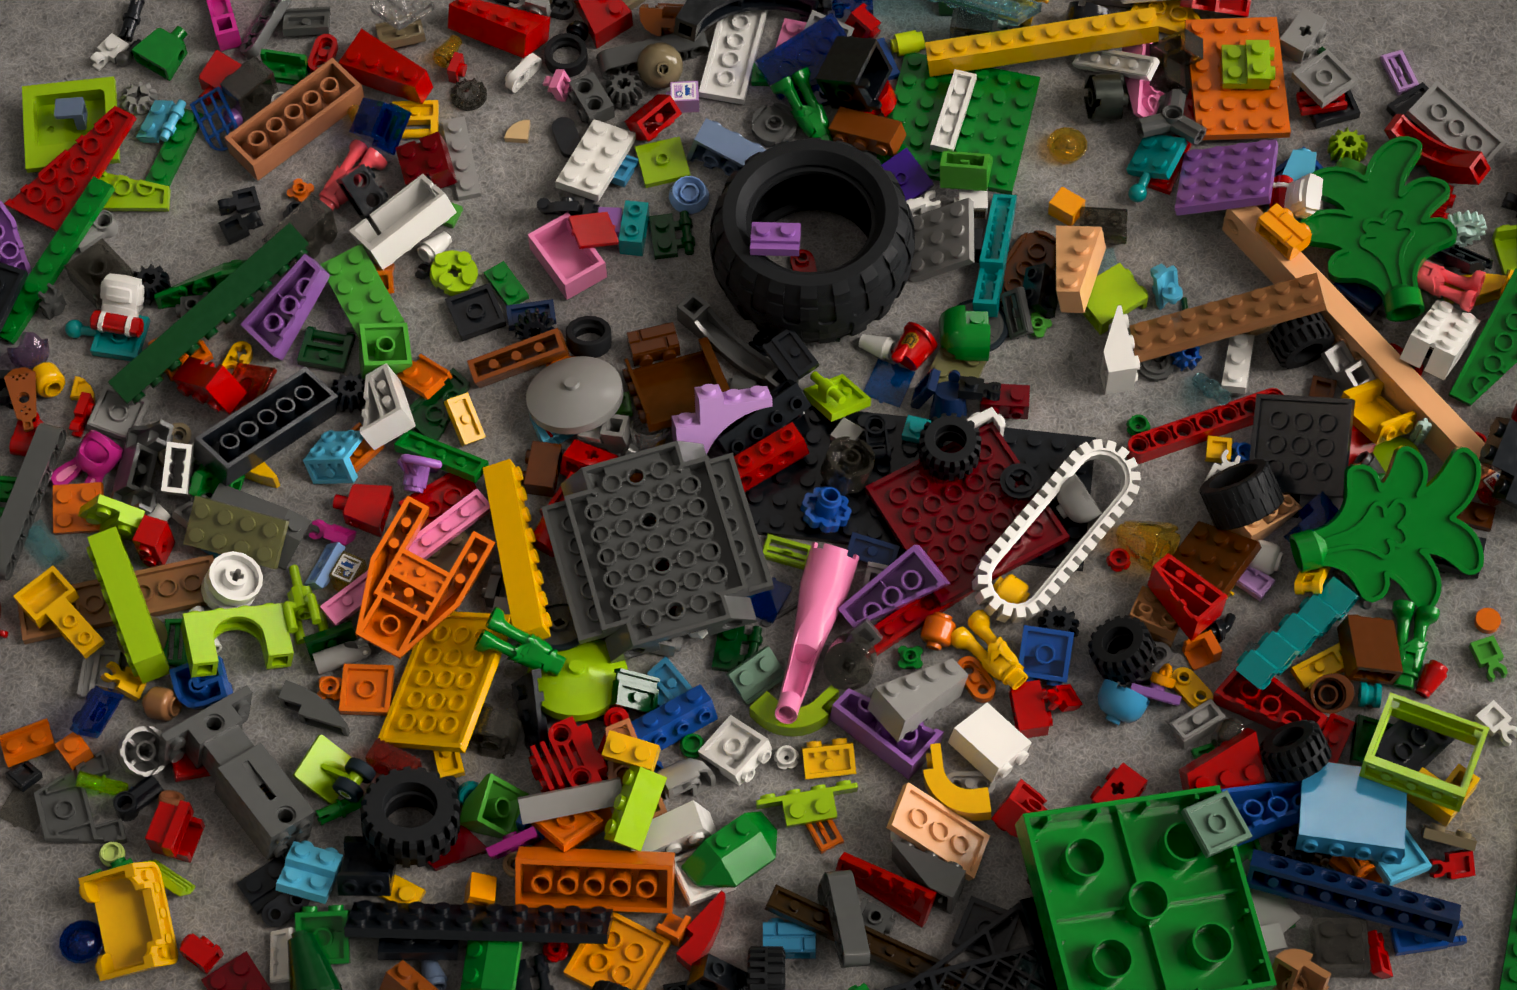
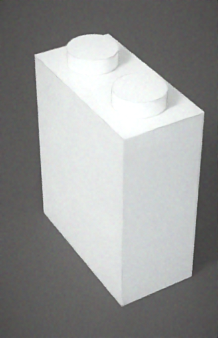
[161,442,195,497]
[948,702,1032,783]

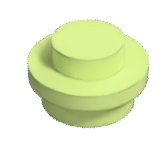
[99,842,126,867]

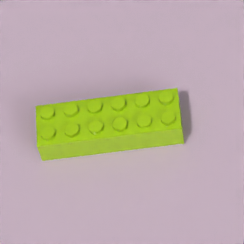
[86,526,170,684]

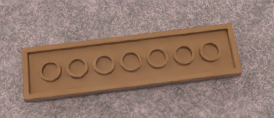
[1129,272,1327,362]
[17,554,214,644]

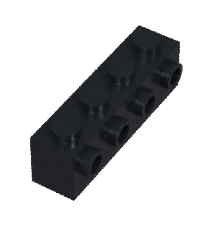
[715,379,812,456]

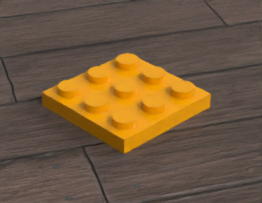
[563,911,671,990]

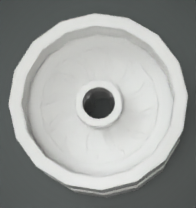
[201,551,263,610]

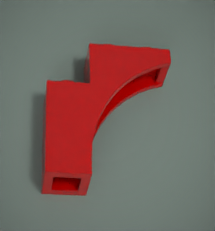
[1384,114,1491,185]

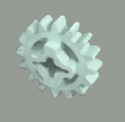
[1447,210,1487,247]

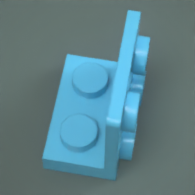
[303,430,364,484]

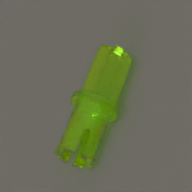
[75,770,128,795]

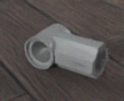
[78,210,119,252]

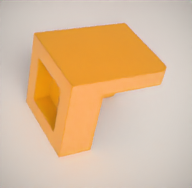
[1048,187,1086,226]
[464,872,497,905]

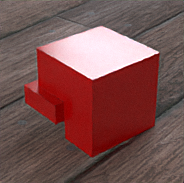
[145,800,205,863]

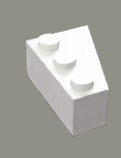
[631,800,717,854]

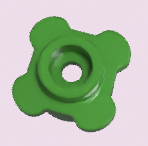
[1031,312,1052,338]

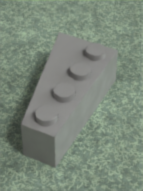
[867,658,968,742]

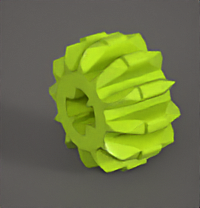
[1327,127,1368,162]

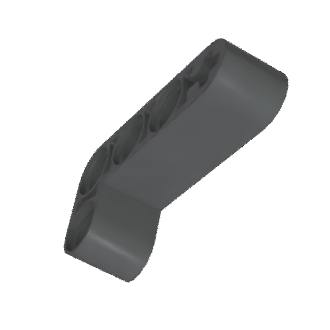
[817,870,870,968]

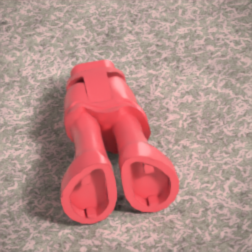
[315,139,388,215]
[1417,261,1486,312]

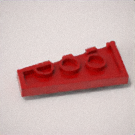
[835,852,937,928]

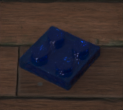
[70,685,124,738]

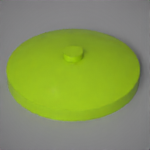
[527,639,628,722]

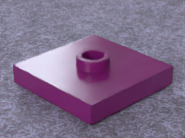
[486,826,540,860]

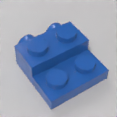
[1019,625,1074,686]

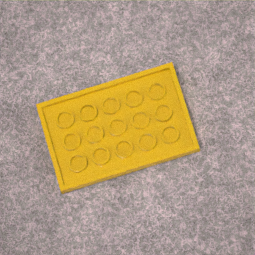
[377,611,512,753]

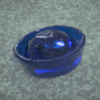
[59,920,104,963]

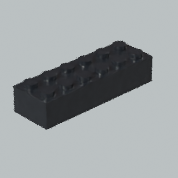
[193,367,338,486]

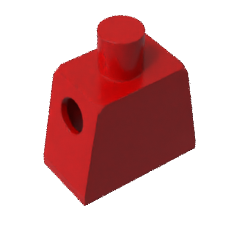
[198,50,254,106]
[333,484,395,537]

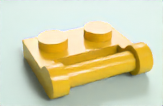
[391,100,439,141]

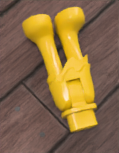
[951,609,1028,690]

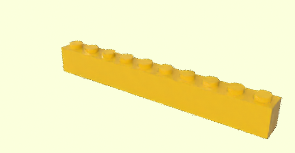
[925,7,1159,77]

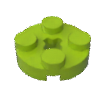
[430,250,478,296]

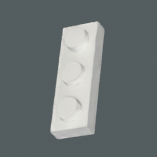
[1221,334,1255,394]

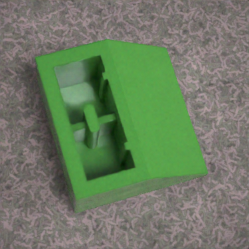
[940,151,993,191]

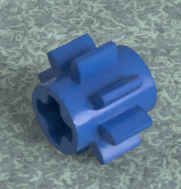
[1170,347,1202,371]

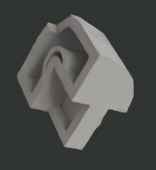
[656,758,716,799]

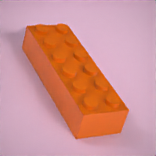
[515,846,675,914]

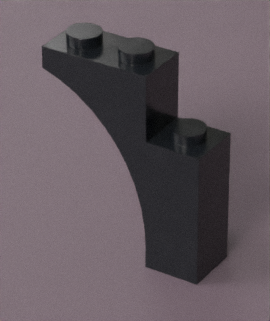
[1479,417,1517,509]

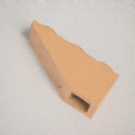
[1228,494,1302,541]

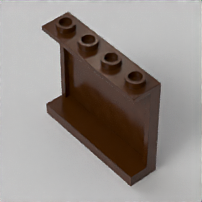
[622,337,730,433]

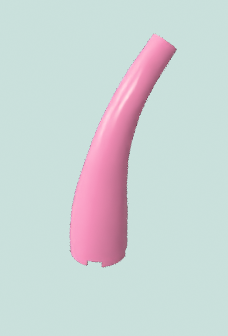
[775,542,859,724]

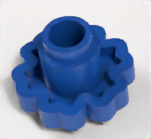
[800,487,852,533]

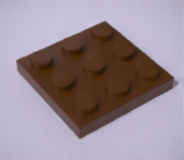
[1173,521,1262,595]

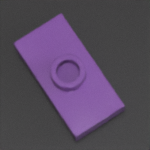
[1131,683,1182,706]

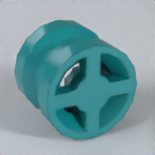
[1358,682,1382,709]

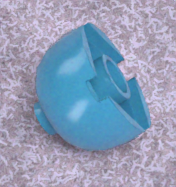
[1098,679,1150,725]

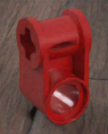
[9,409,43,457]

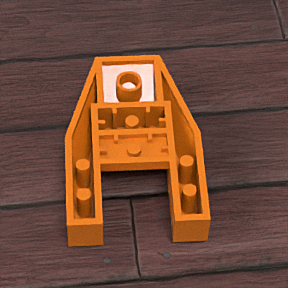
[356,495,495,659]

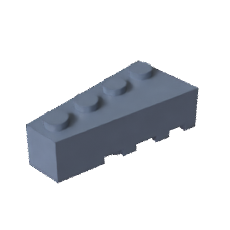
[686,118,766,176]

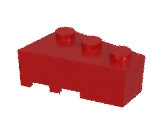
[172,357,247,415]
[1147,553,1228,641]
[1179,728,1266,790]

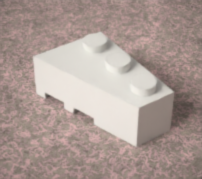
[360,363,416,450]

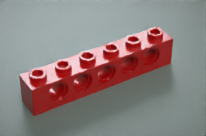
[734,422,809,492]

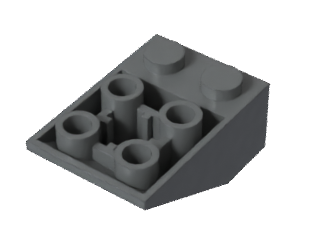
[891,839,966,914]

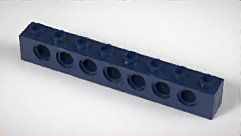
[1246,849,1461,943]

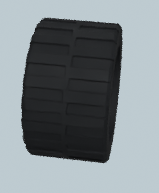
[1199,459,1284,530]

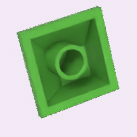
[359,323,412,379]
[460,773,529,839]

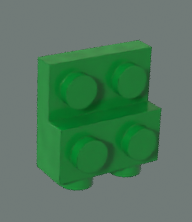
[295,905,351,964]

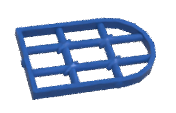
[190,87,238,151]

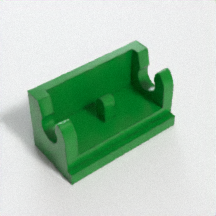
[258,49,309,86]

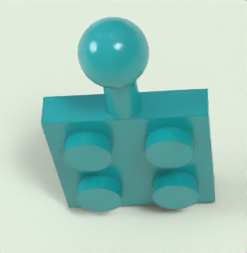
[1126,135,1188,203]
[65,315,151,361]

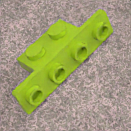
[755,780,858,828]

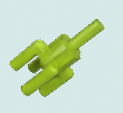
[282,565,329,644]

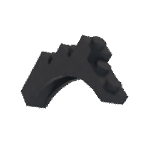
[673,0,819,42]

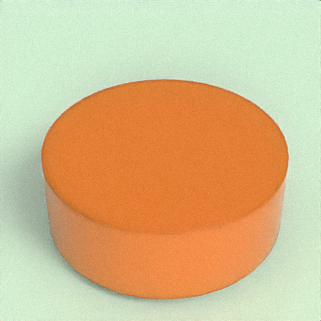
[1474,608,1501,634]

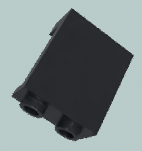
[337,836,396,896]

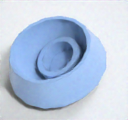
[669,176,709,214]

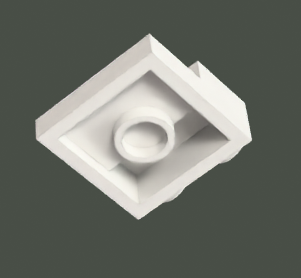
[698,715,772,786]

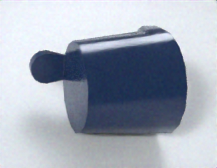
[929,370,967,420]

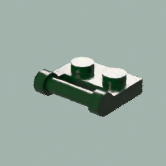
[297,326,356,373]

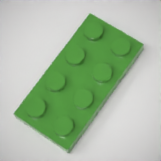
[320,243,405,338]

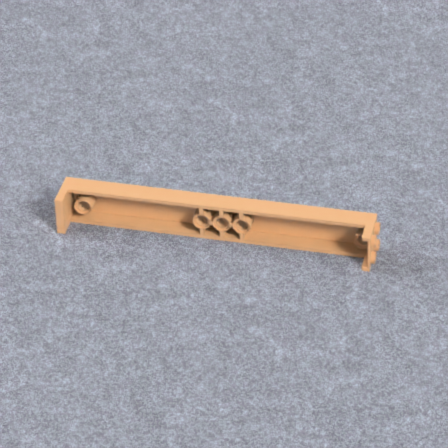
[1222,205,1496,485]

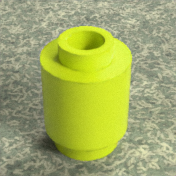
[890,30,925,57]

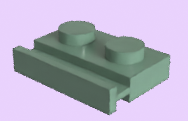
[726,646,785,705]

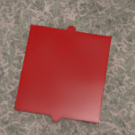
[568,212,619,249]

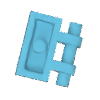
[136,99,186,143]

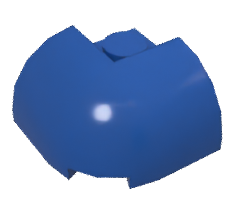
[169,656,233,710]

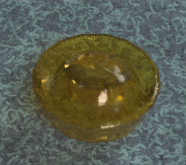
[1047,127,1087,164]

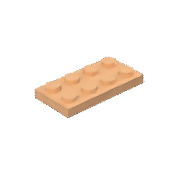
[886,782,990,881]

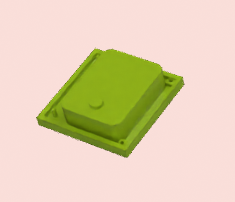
[22,76,120,173]

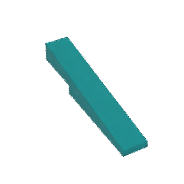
[973,194,1017,317]

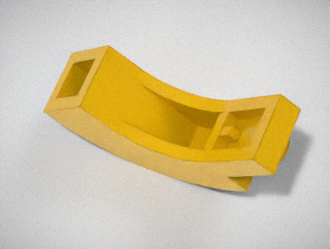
[923,743,991,821]

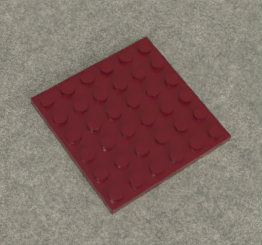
[865,422,1070,607]

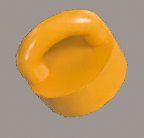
[1150,663,1176,689]

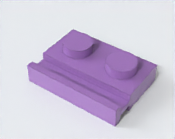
[750,222,801,256]

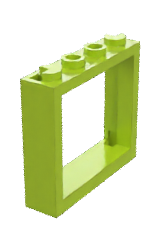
[1359,692,1490,812]

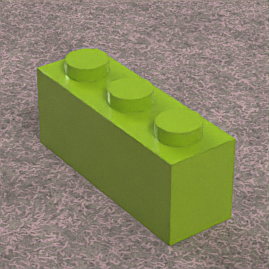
[604,766,667,851]

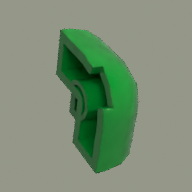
[939,305,991,361]

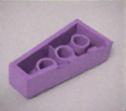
[838,544,951,628]

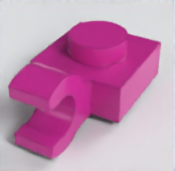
[309,519,357,546]

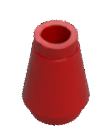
[1415,660,1448,699]

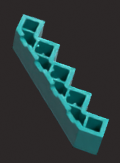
[1235,576,1360,690]

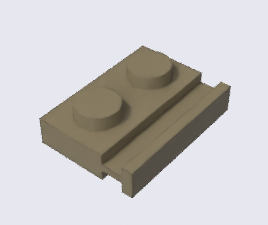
[375,15,426,49]
[1421,823,1477,852]

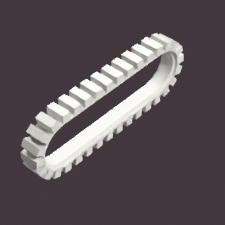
[972,439,1141,624]

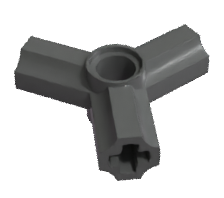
[1135,89,1207,145]

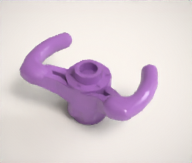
[397,454,442,494]

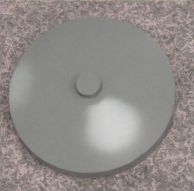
[526,356,624,435]

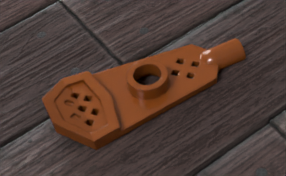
[4,367,37,432]

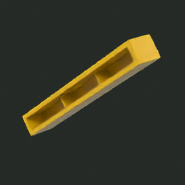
[483,459,552,639]

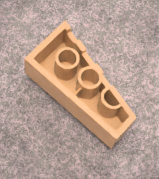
[1056,225,1106,313]

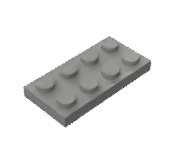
[1406,81,1507,162]

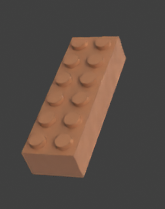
[224,58,365,181]

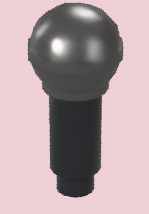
[116,39,141,67]

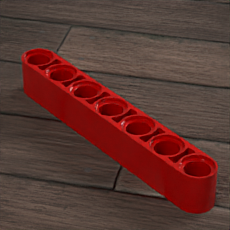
[1127,388,1284,464]

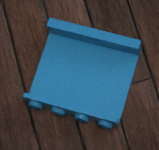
[1295,762,1407,864]

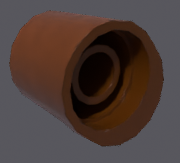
[1306,673,1354,714]

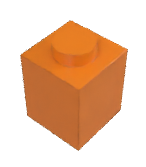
[54,730,94,771]

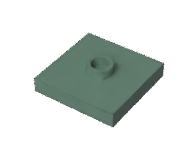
[1181,790,1252,858]

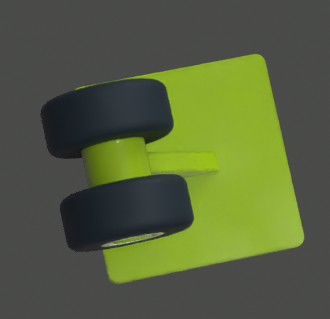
[293,735,376,804]

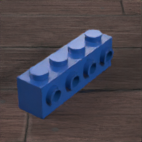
[631,684,718,750]

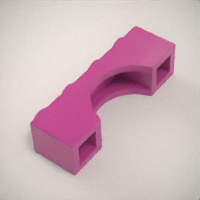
[206,0,242,51]

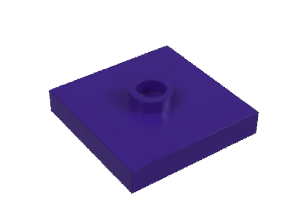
[881,147,934,201]

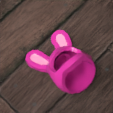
[51,430,123,485]

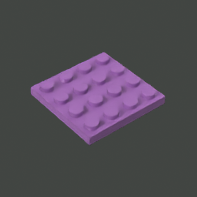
[1175,139,1278,216]

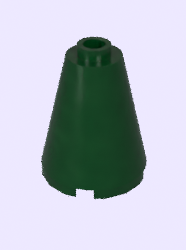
[287,930,342,990]

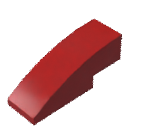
[1180,0,1251,17]
[676,890,726,972]

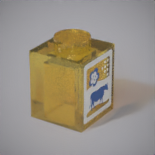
[329,551,368,592]

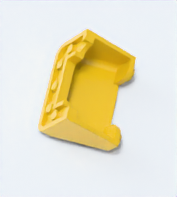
[78,862,178,981]

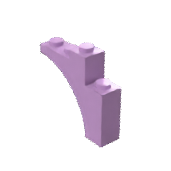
[671,384,773,455]

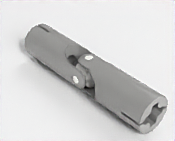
[312,638,386,675]

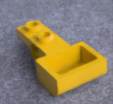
[13,565,105,659]

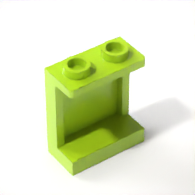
[1492,224,1517,275]
[1082,263,1149,335]

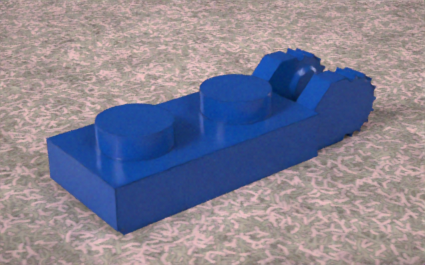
[1389,920,1467,956]

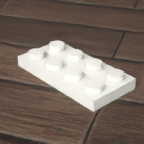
[555,119,636,202]

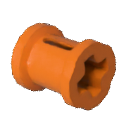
[1342,856,1376,878]

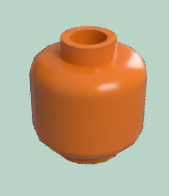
[920,612,956,651]

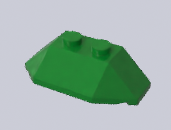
[681,811,777,888]
[460,940,523,990]

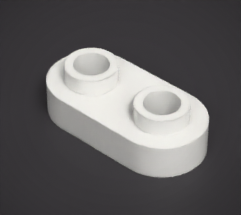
[505,53,542,93]

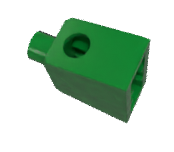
[132,26,188,81]

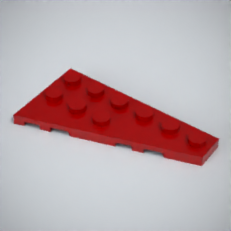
[4,106,137,232]

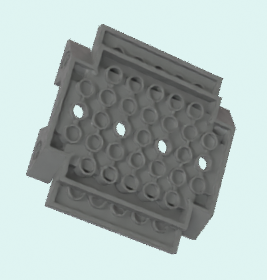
[541,441,774,664]

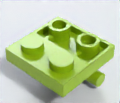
[803,371,871,422]

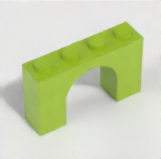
[181,603,294,678]

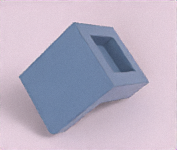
[54,97,88,130]

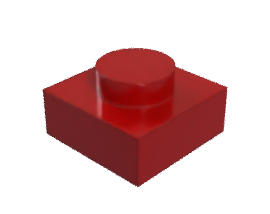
[447,52,467,84]

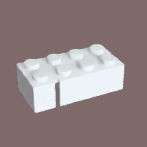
[349,174,457,270]
[1400,300,1481,380]

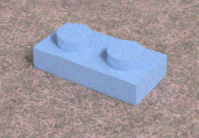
[304,542,346,590]

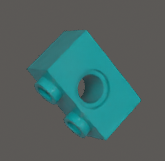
[618,200,650,256]

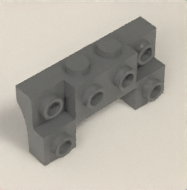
[111,420,174,515]

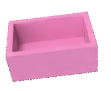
[528,212,607,300]

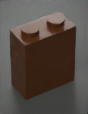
[1337,614,1403,685]

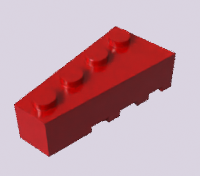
[573,0,633,49]
[338,28,433,104]
[1213,664,1328,731]

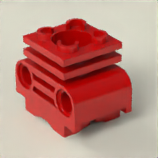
[528,716,608,793]

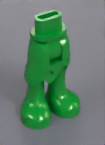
[770,67,833,141]
[1392,600,1440,690]
[474,607,566,676]

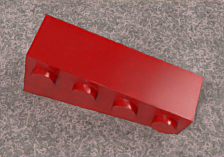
[448,0,550,58]

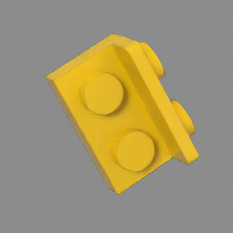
[801,738,856,779]

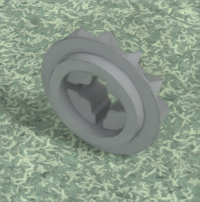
[120,81,158,115]

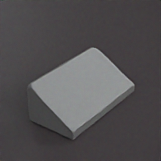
[1169,699,1226,749]

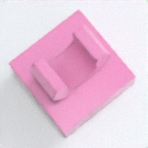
[543,69,571,102]

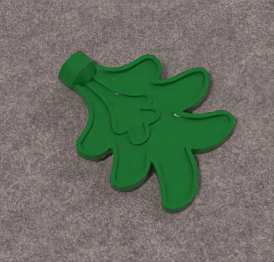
[1299,136,1457,322]
[1289,446,1484,608]

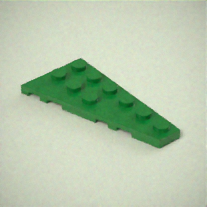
[1448,268,1517,406]

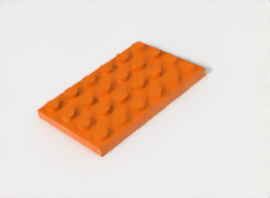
[1184,17,1291,140]

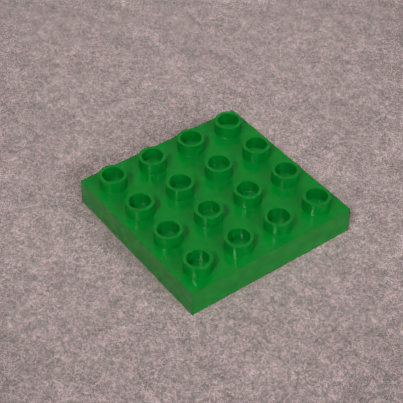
[1015,785,1277,990]

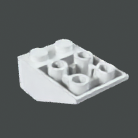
[1100,305,1140,395]

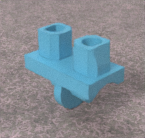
[1150,264,1183,310]

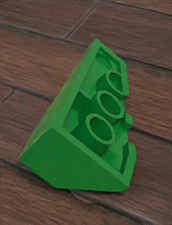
[154,259,247,309]

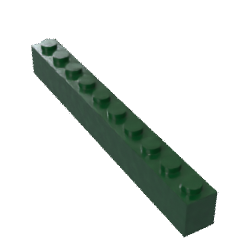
[108,222,309,406]

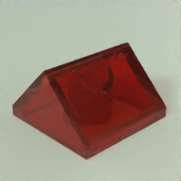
[231,363,277,413]

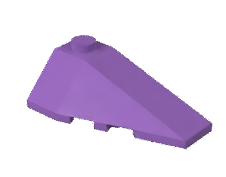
[0,201,32,275]

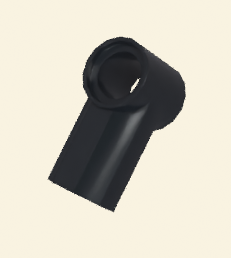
[113,775,164,822]

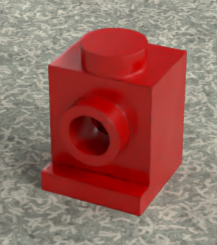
[844,3,881,39]
[179,933,224,974]

